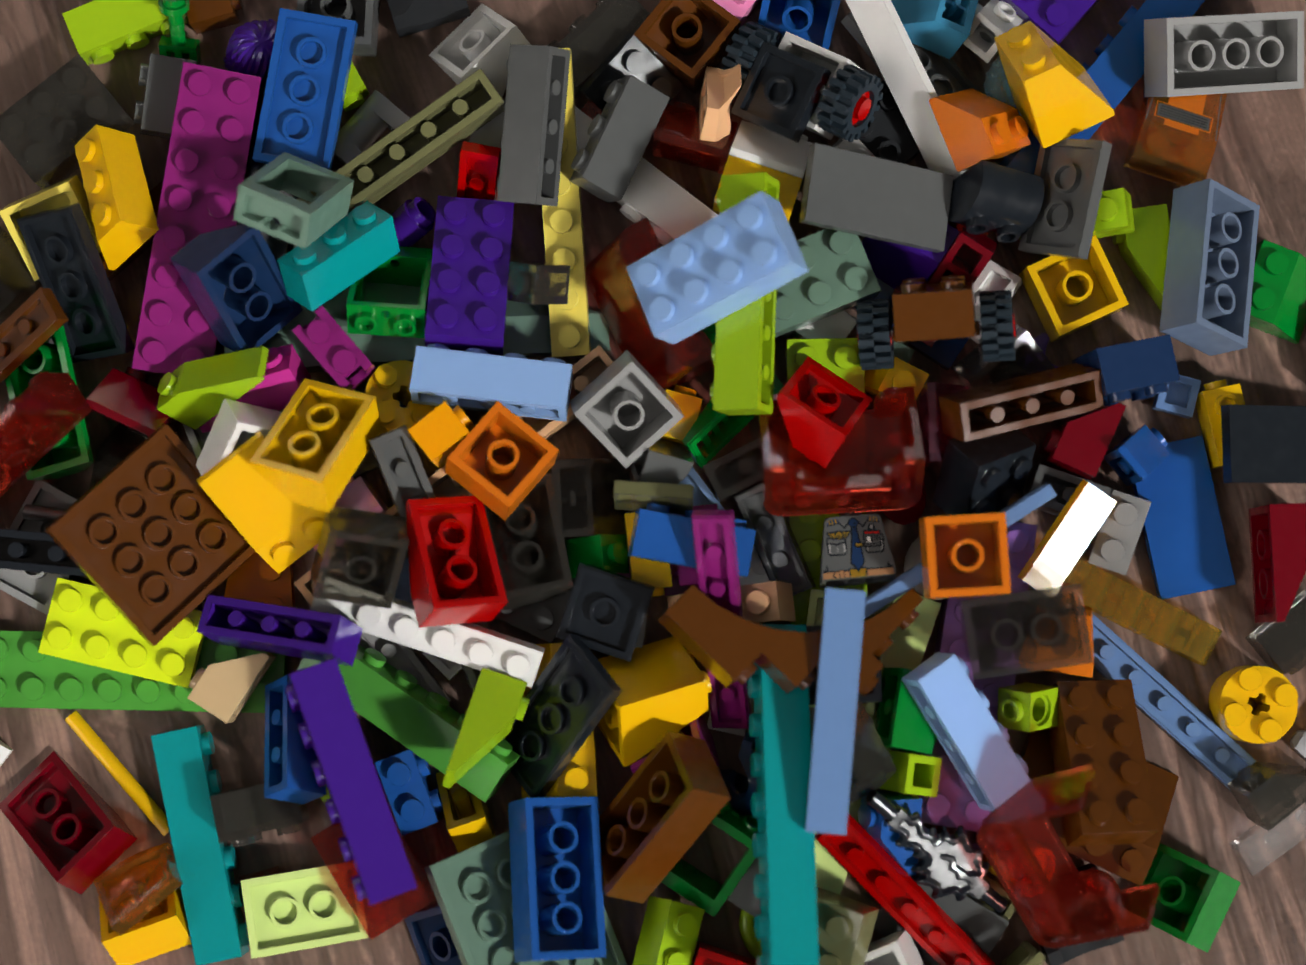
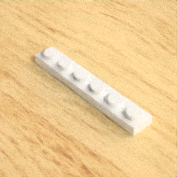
[310,574,545,688]

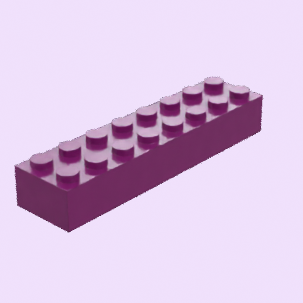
[132,61,261,374]

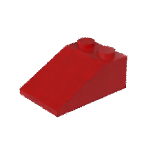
[406,495,508,628]

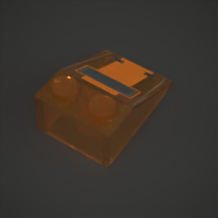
[1123,93,1227,186]

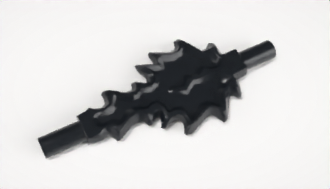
[865,789,1008,913]

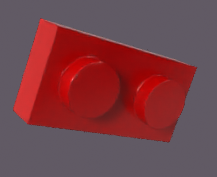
[457,141,501,200]

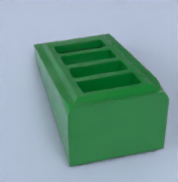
[682,399,755,468]

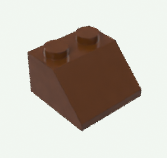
[633,0,741,94]

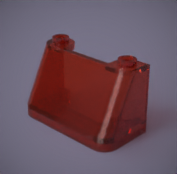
[586,217,715,390]
[758,387,925,517]

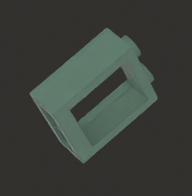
[233,152,354,249]

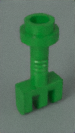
[158,0,201,65]

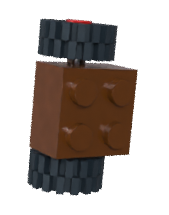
[857,274,1016,370]

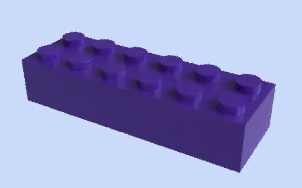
[284,658,417,906]

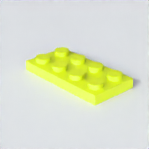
[38,577,204,688]

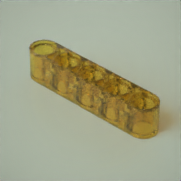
[1063,558,1222,666]

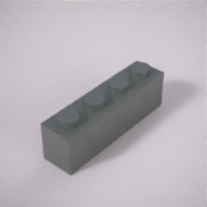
[497,44,571,206]

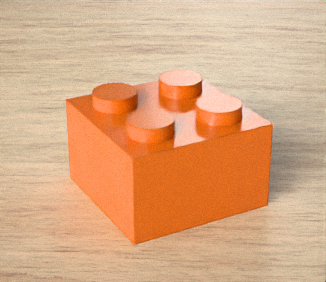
[445,401,559,521]
[919,512,1011,599]

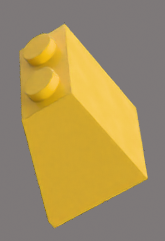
[994,21,1115,149]
[597,636,712,767]

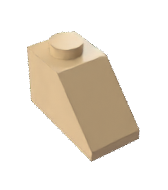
[188,653,276,723]

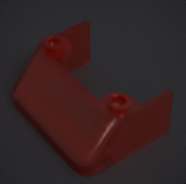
[977,764,1160,948]

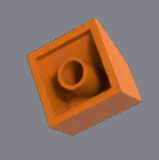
[928,88,1031,172]

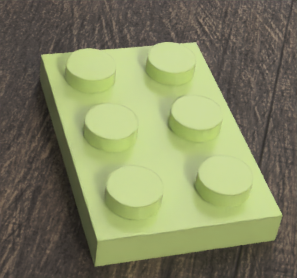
[240,861,369,959]

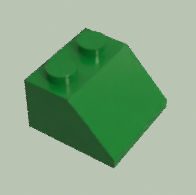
[1249,240,1306,344]
[1124,843,1241,953]

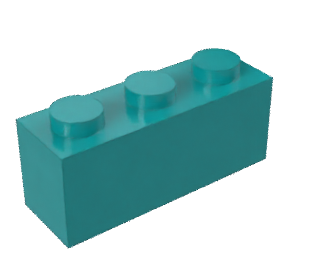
[278,201,400,312]

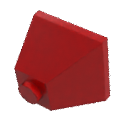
[776,356,873,468]

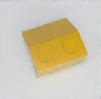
[98,857,192,965]

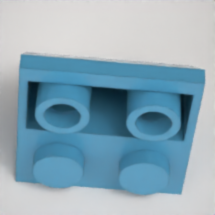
[891,0,978,59]

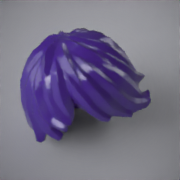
[223,19,277,87]

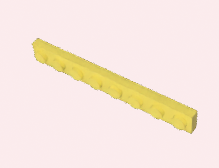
[542,48,591,358]

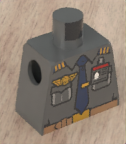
[819,495,896,588]

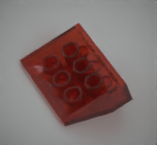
[0,372,92,497]

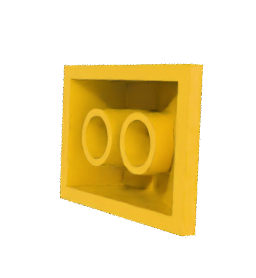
[197,431,340,574]

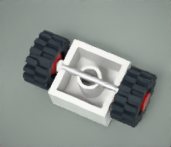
[722,21,883,142]

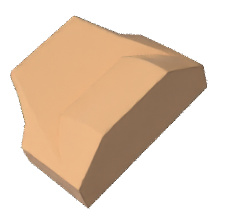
[699,64,742,142]

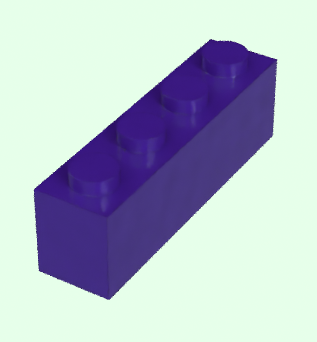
[197,595,363,666]

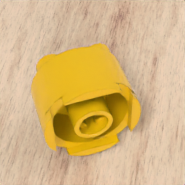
[363,360,438,443]
[1208,665,1298,744]

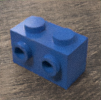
[375,749,443,836]

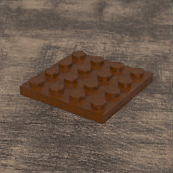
[44,424,255,646]

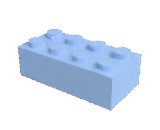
[626,191,809,345]

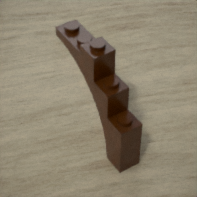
[658,585,924,697]

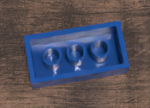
[508,797,606,963]

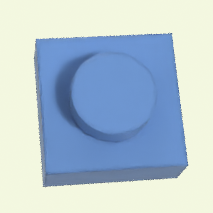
[1152,375,1201,419]

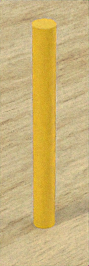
[65,711,170,836]

